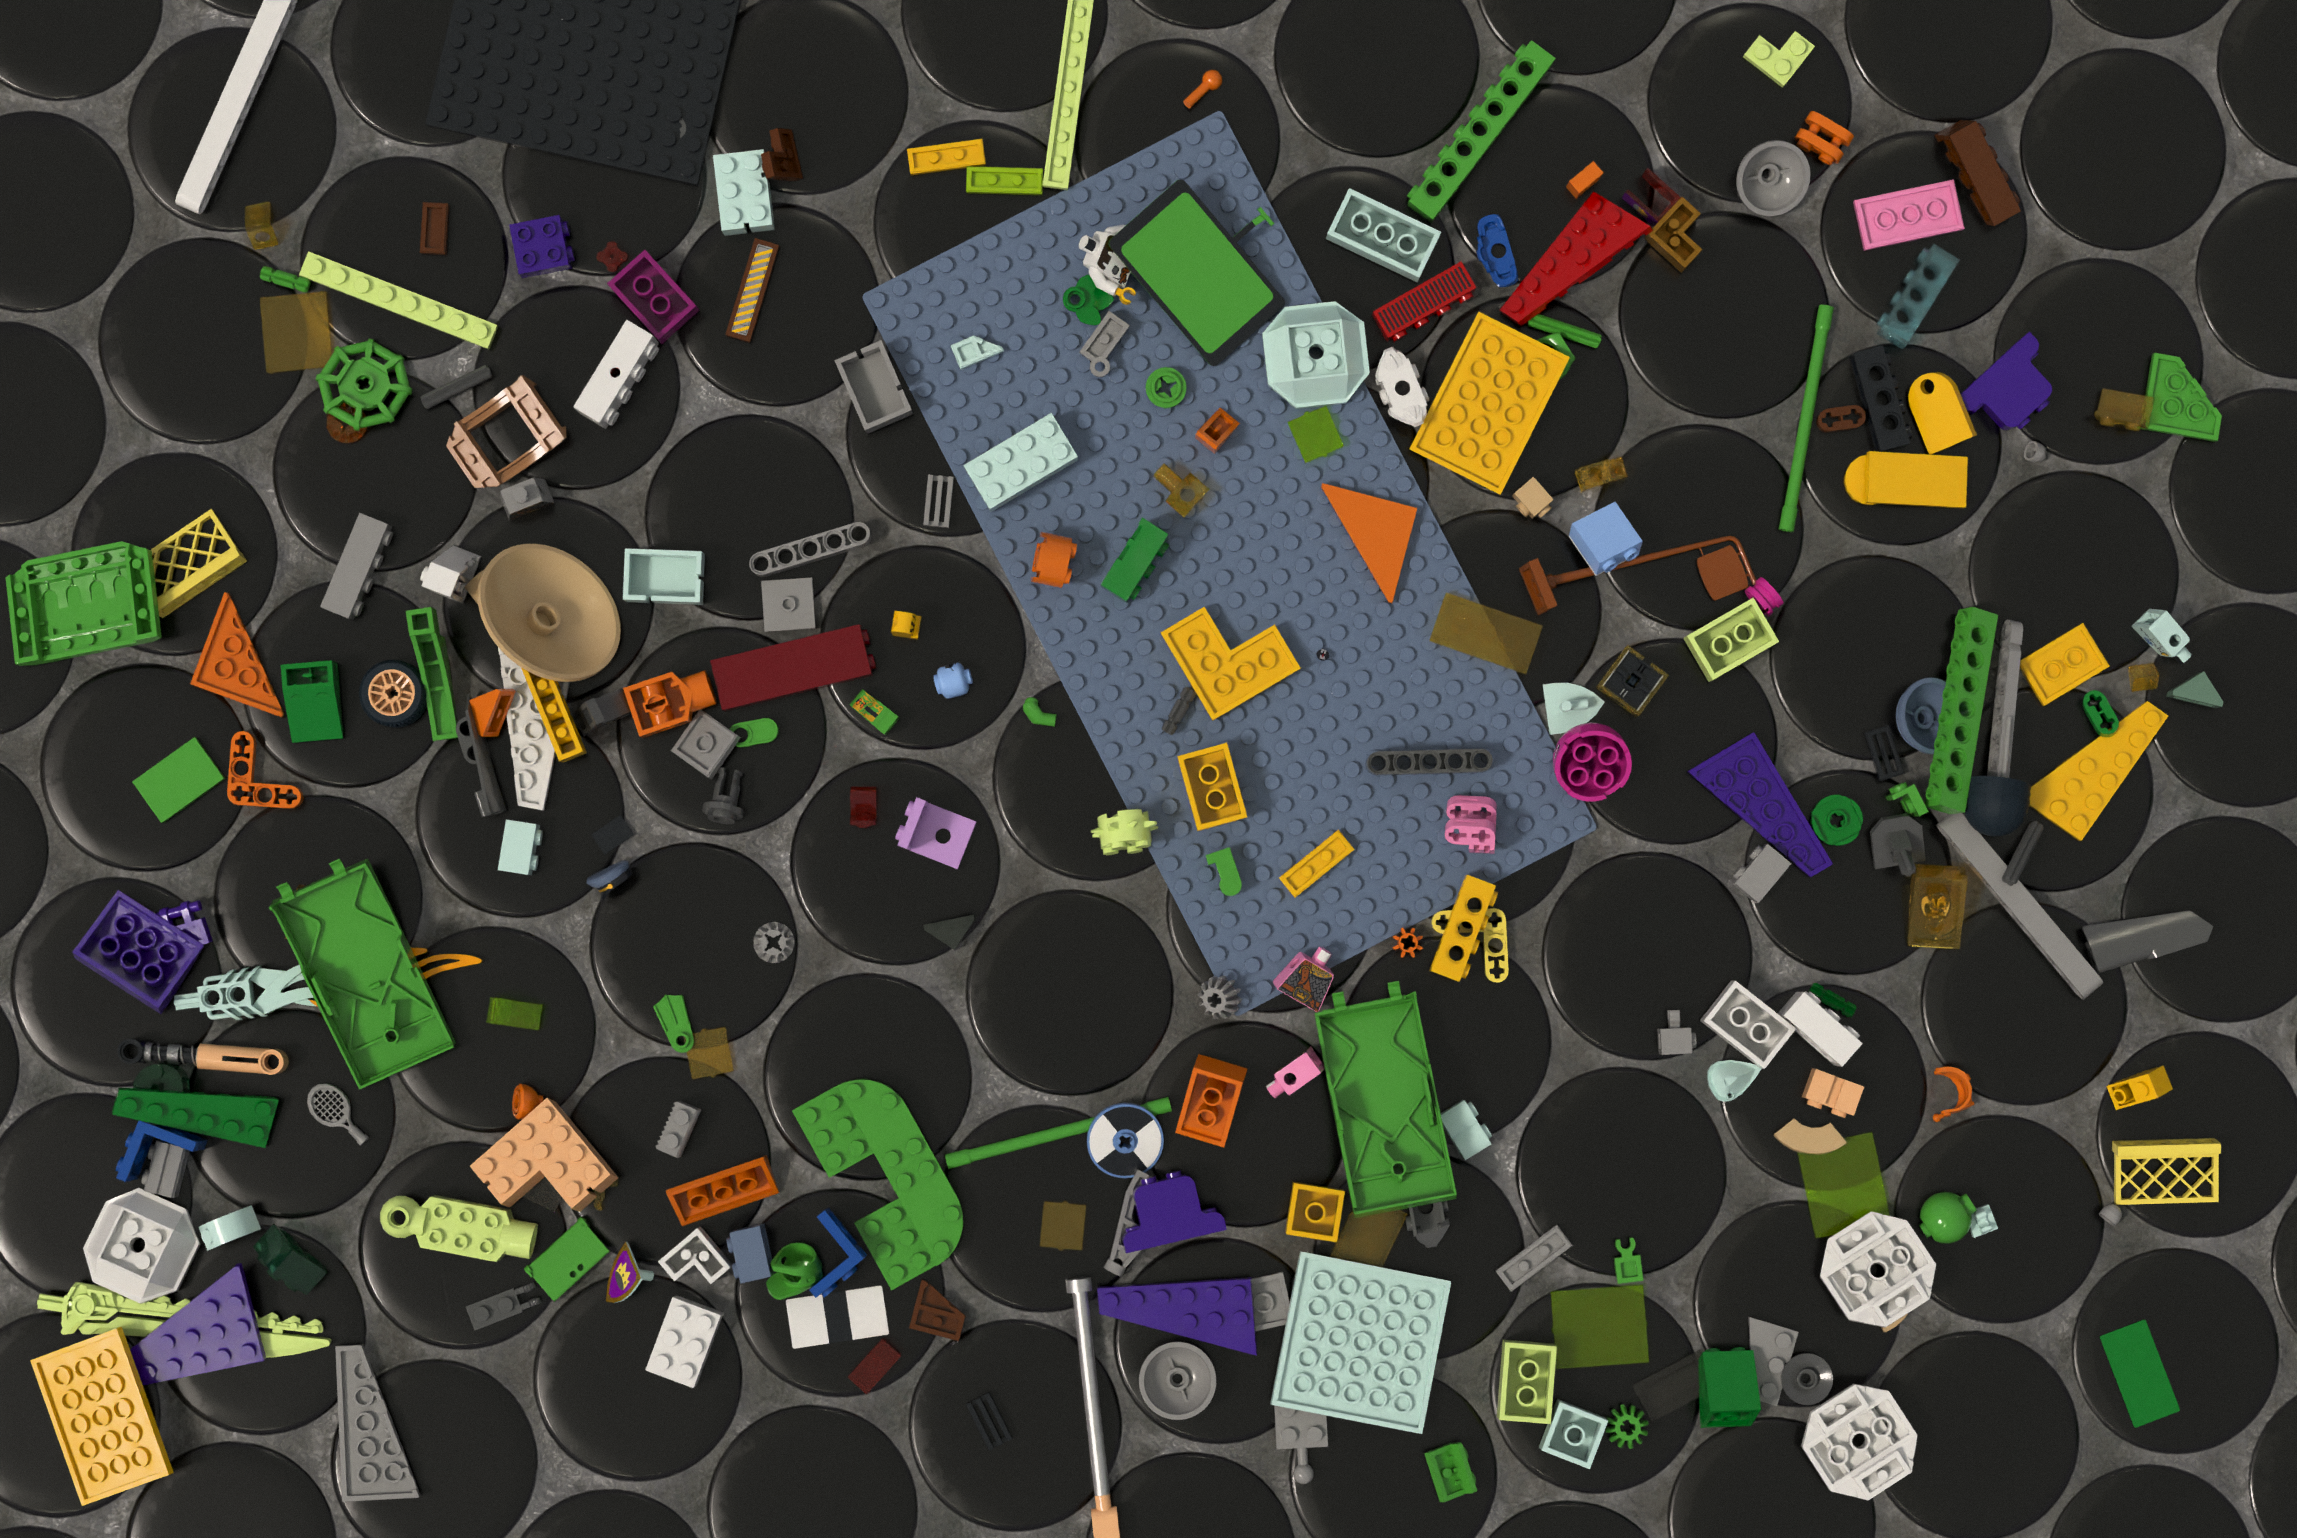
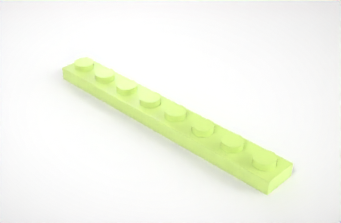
[1043,0,1094,190]
[299,251,499,350]

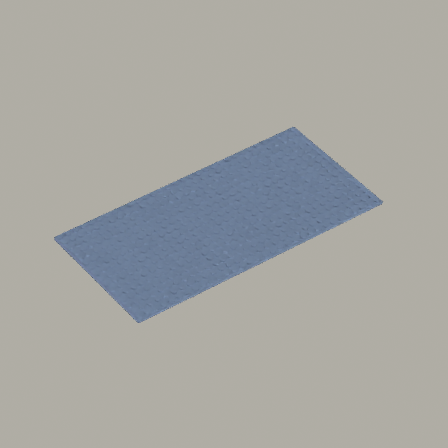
[862,111,1596,1016]

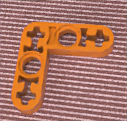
[227,731,304,809]

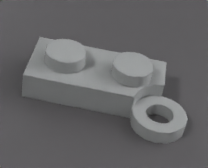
[1079,311,1130,377]

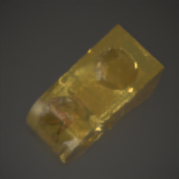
[1575,457,1628,493]

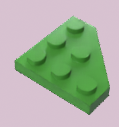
[2140,353,2222,442]

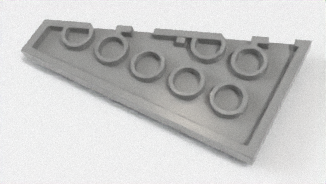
[335,1344,421,1502]

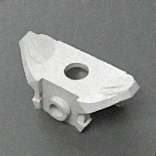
[1375,347,1429,427]

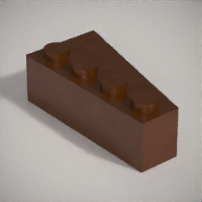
[1934,120,2021,226]

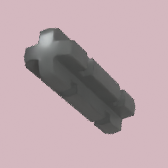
[1162,687,1196,735]

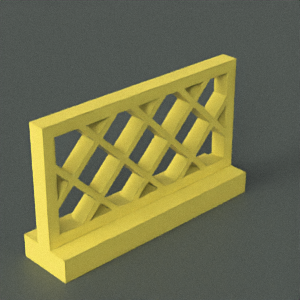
[151,509,247,618]
[2112,1138,2221,1205]

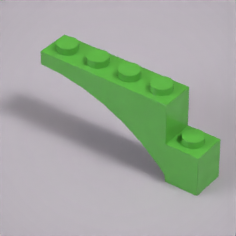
[406,607,458,741]

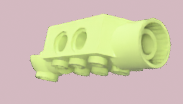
[380,1195,538,1262]

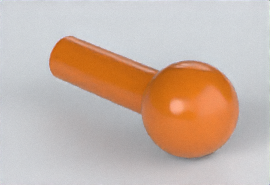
[1183,70,1222,108]

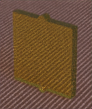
[683,1027,734,1079]
[1040,1201,1086,1251]

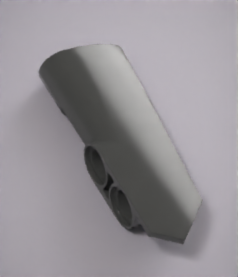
[456,694,507,817]
[2082,910,2213,974]

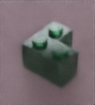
[253,1224,327,1295]

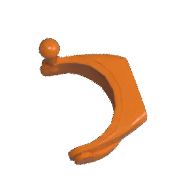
[1933,1067,1974,1122]

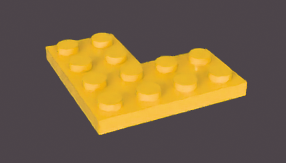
[1160,607,1301,721]

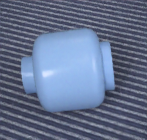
[934,662,973,699]

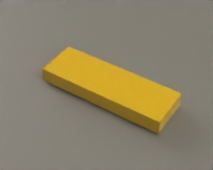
[907,139,986,175]
[1279,830,1355,898]

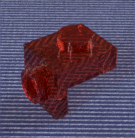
[850,787,877,828]

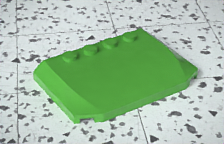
[5,541,162,666]

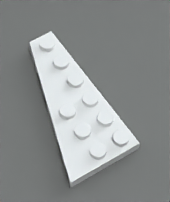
[498,647,570,811]

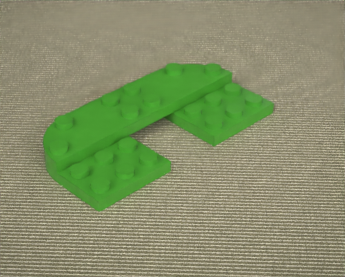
[792,1079,963,1290]

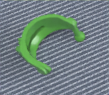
[1537,332,1576,381]

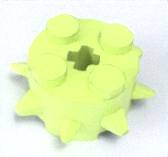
[1091,809,1158,855]

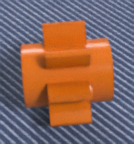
[1392,928,1423,958]

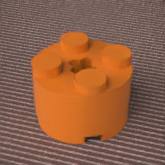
[1031,532,1077,588]

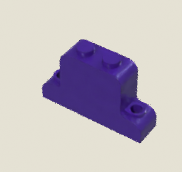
[1961,331,2052,430]
[1122,1170,1227,1253]

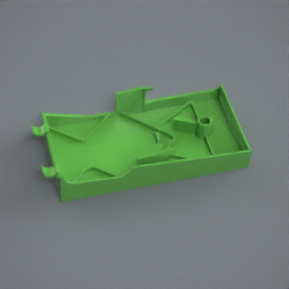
[269,858,455,1090]

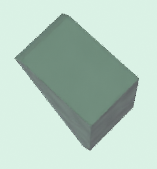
[2166,671,2223,708]

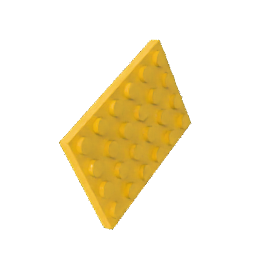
[1410,312,1570,495]
[30,1327,174,1506]

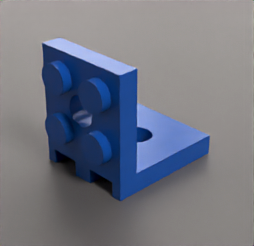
[116,1120,208,1182]
[809,1207,867,1298]

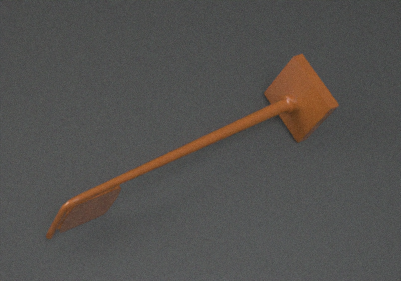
[1519,535,1756,615]

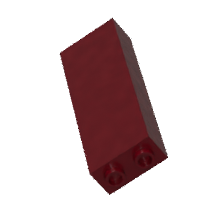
[710,624,876,712]

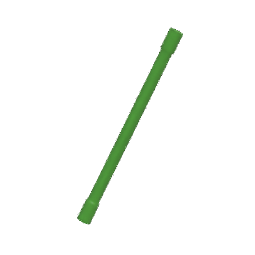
[1779,305,1834,532]
[945,1097,1172,1169]

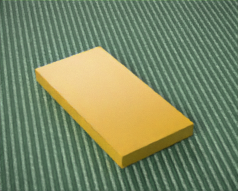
[1865,451,1968,508]

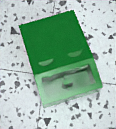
[281,660,344,743]

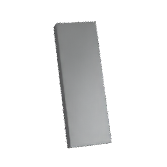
[1495,1224,1573,1292]

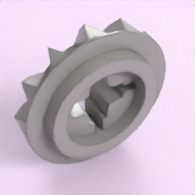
[754,922,794,963]

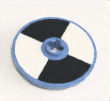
[1087,1103,1164,1178]

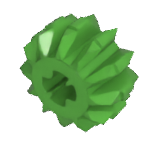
[1605,1404,1649,1449]

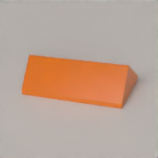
[666,1155,779,1226]

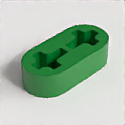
[2082,690,2119,738]

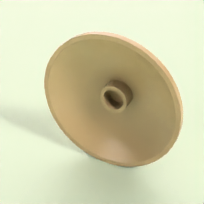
[465,544,621,682]

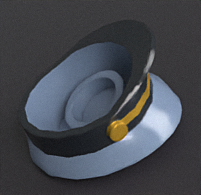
[587,860,633,902]

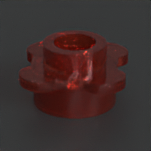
[597,241,627,272]

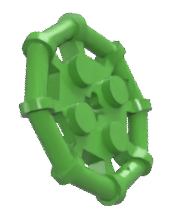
[316,338,412,431]

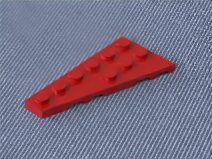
[1500,191,1653,326]

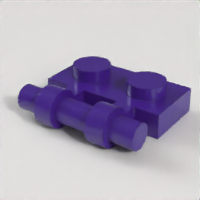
[155,900,213,948]

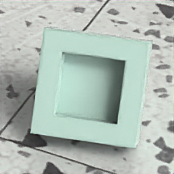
[1969,1204,1998,1238]

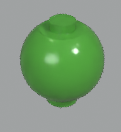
[1919,1192,1977,1243]

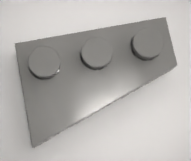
[1748,1316,1799,1406]

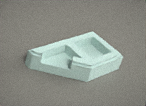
[950,336,1004,370]

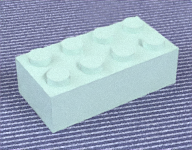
[1326,188,1441,283]
[963,413,1078,512]

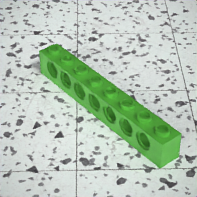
[1407,40,1556,224]
[1925,607,1998,814]

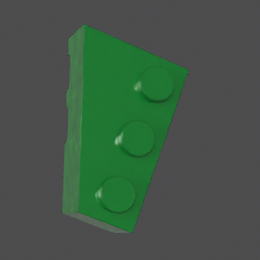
[1101,517,1170,603]

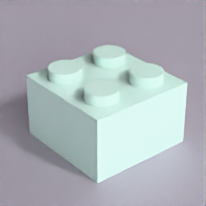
[1539,1399,1608,1469]

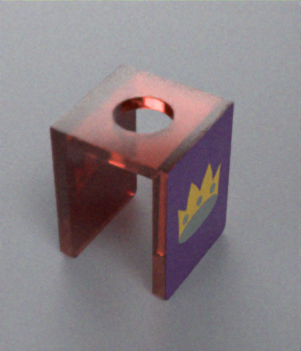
[1622,168,1681,227]

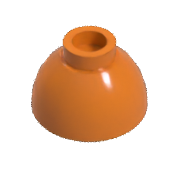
[512,1084,544,1120]

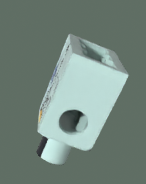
[2132,609,2192,664]

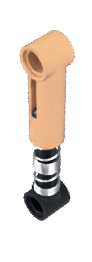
[117,1038,289,1075]

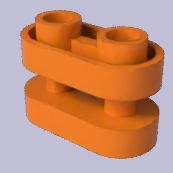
[1795,111,1854,165]

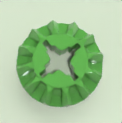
[1146,367,1186,409]

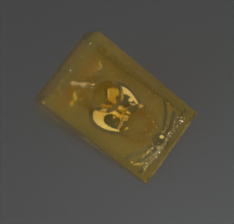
[1907,864,1968,949]

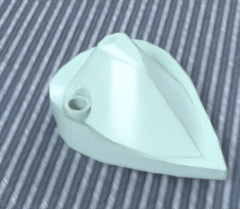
[1707,1060,1762,1102]

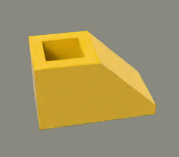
[2106,1065,2173,1110]

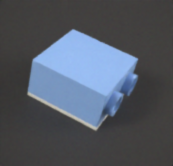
[1569,502,1643,576]

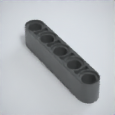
[1366,749,1493,776]

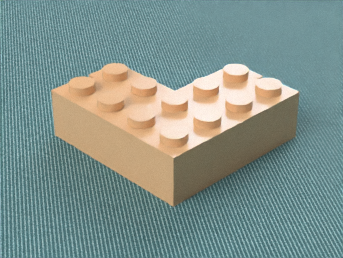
[470,1098,619,1212]

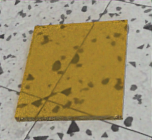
[260,291,332,374]

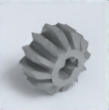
[1197,975,1242,1019]

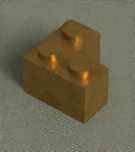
[1644,197,1702,273]

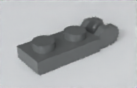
[466,1282,542,1330]

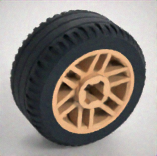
[359,660,427,728]

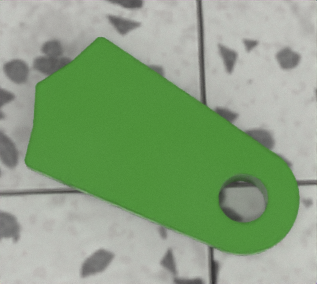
[653,995,694,1053]

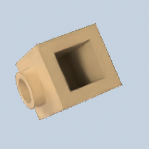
[1512,477,1554,519]

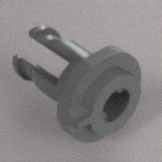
[702,767,744,824]

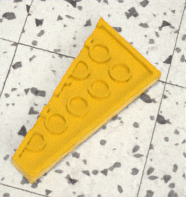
[2029,701,2168,841]

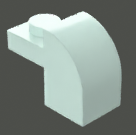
[198,1205,261,1251]

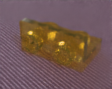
[2094,388,2154,431]

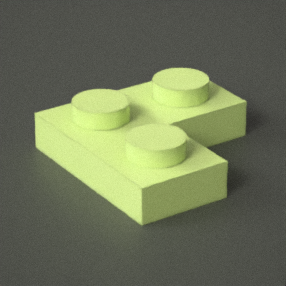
[1743,31,1815,88]

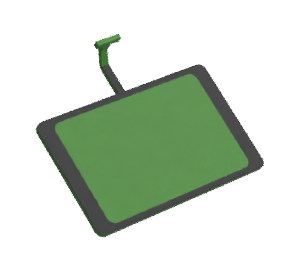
[1109,179,1285,366]

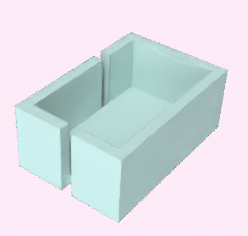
[713,149,775,236]
[623,548,705,605]

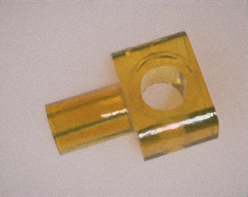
[1153,463,1210,518]

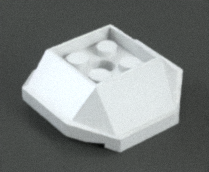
[83,1188,201,1304]
[1820,1211,1936,1328]
[1801,1383,1917,1500]

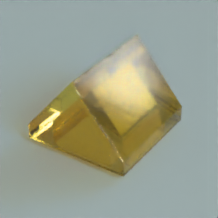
[2128,663,2159,692]

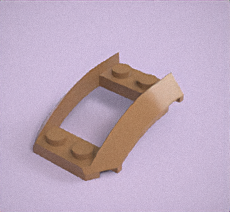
[446,375,567,488]

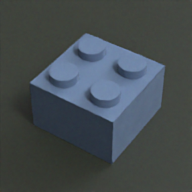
[726,1223,775,1284]

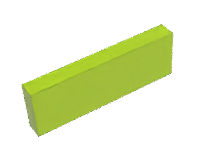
[966,166,1043,195]

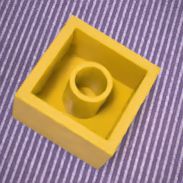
[1285,1182,1345,1242]

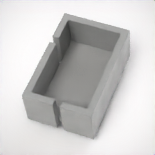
[834,340,913,434]

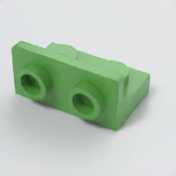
[1885,782,1929,817]

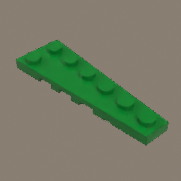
[112,1088,279,1148]

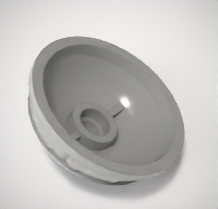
[1736,140,1810,216]
[1139,1342,1216,1420]

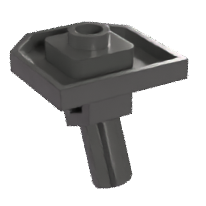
[1870,813,1926,877]

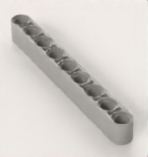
[1936,813,2103,1000]

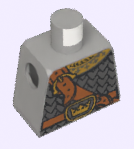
[500,477,554,521]

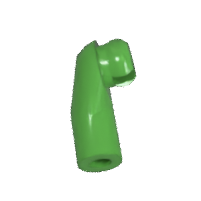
[1023,697,1056,727]

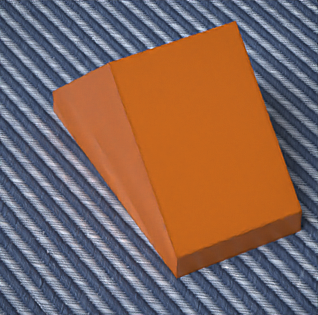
[1195,408,1240,454]
[469,689,516,737]

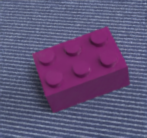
[607,250,699,344]

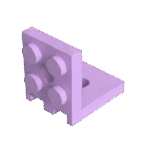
[895,797,976,869]

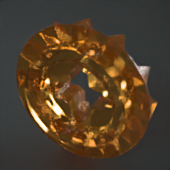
[326,403,367,443]

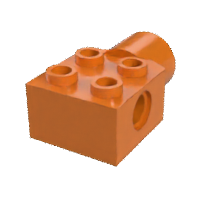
[623,670,717,738]

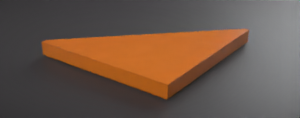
[1321,483,1417,604]
[190,592,285,718]

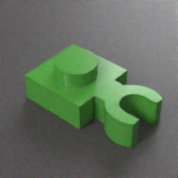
[1614,1237,1643,1284]

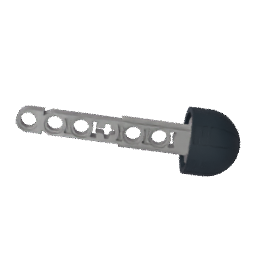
[1964,620,2031,836]

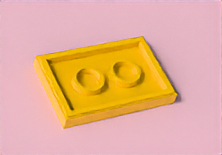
[2020,623,2110,706]

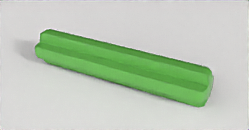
[1528,314,1602,348]

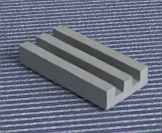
[923,474,954,528]

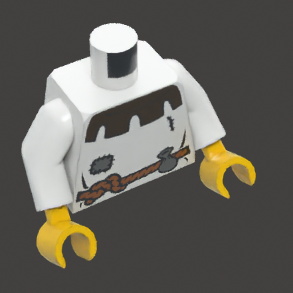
[1079,225,1136,305]

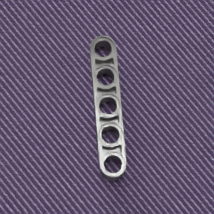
[749,522,872,577]

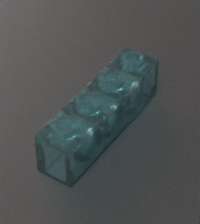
[1876,244,1959,349]

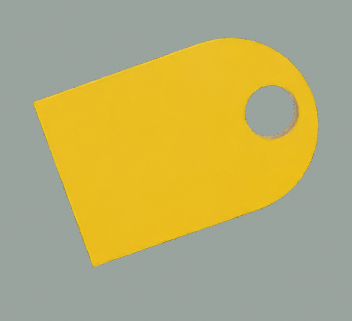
[1908,372,1977,455]

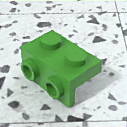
[1424,1442,1477,1502]

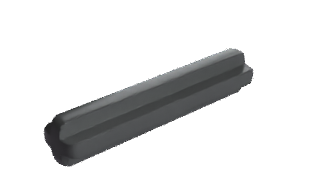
[420,365,493,409]
[2002,821,2044,886]

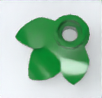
[1063,275,1114,326]

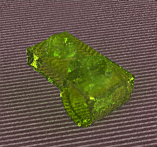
[486,997,543,1030]

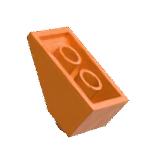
[1175,1054,1247,1148]

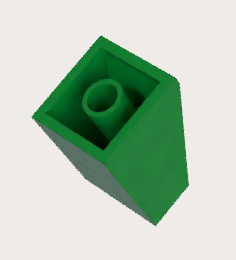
[1698,1347,1761,1428]

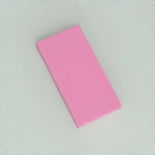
[1853,179,1965,251]

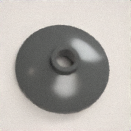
[1781,1353,1833,1405]

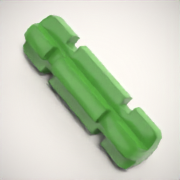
[260,266,310,292]

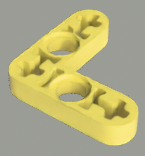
[1431,908,1509,983]

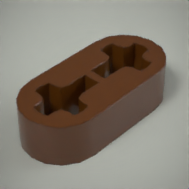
[1816,405,1866,433]

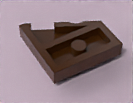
[909,1279,966,1341]

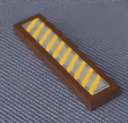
[725,238,780,343]

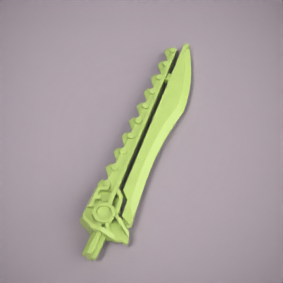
[37,1281,332,1358]

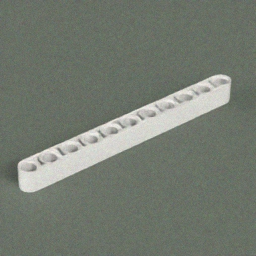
[175,0,298,214]

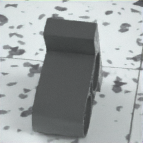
[573,688,631,736]

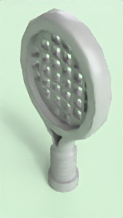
[307,1083,369,1146]

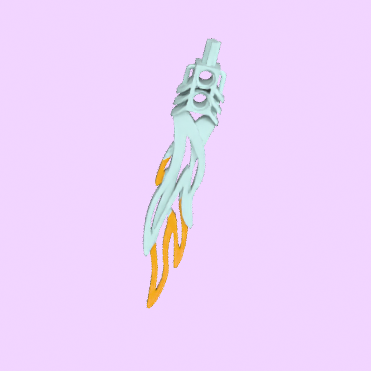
[174,948,483,1020]

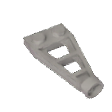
[1103,1169,1158,1277]

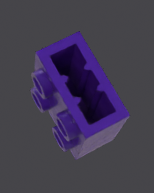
[509,215,575,278]

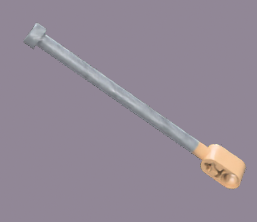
[1066,1277,1120,1538]

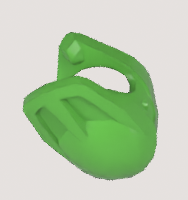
[766,1243,823,1300]

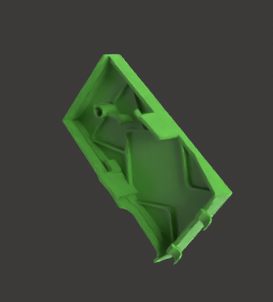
[1315,981,1457,1218]

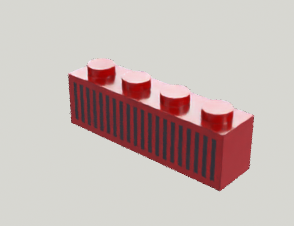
[1372,261,1477,342]

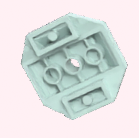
[1262,301,1370,409]

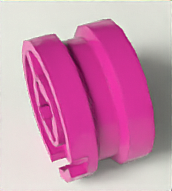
[1745,577,1784,617]

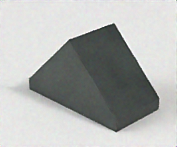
[923,915,976,950]

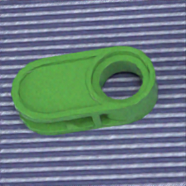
[730,718,779,747]

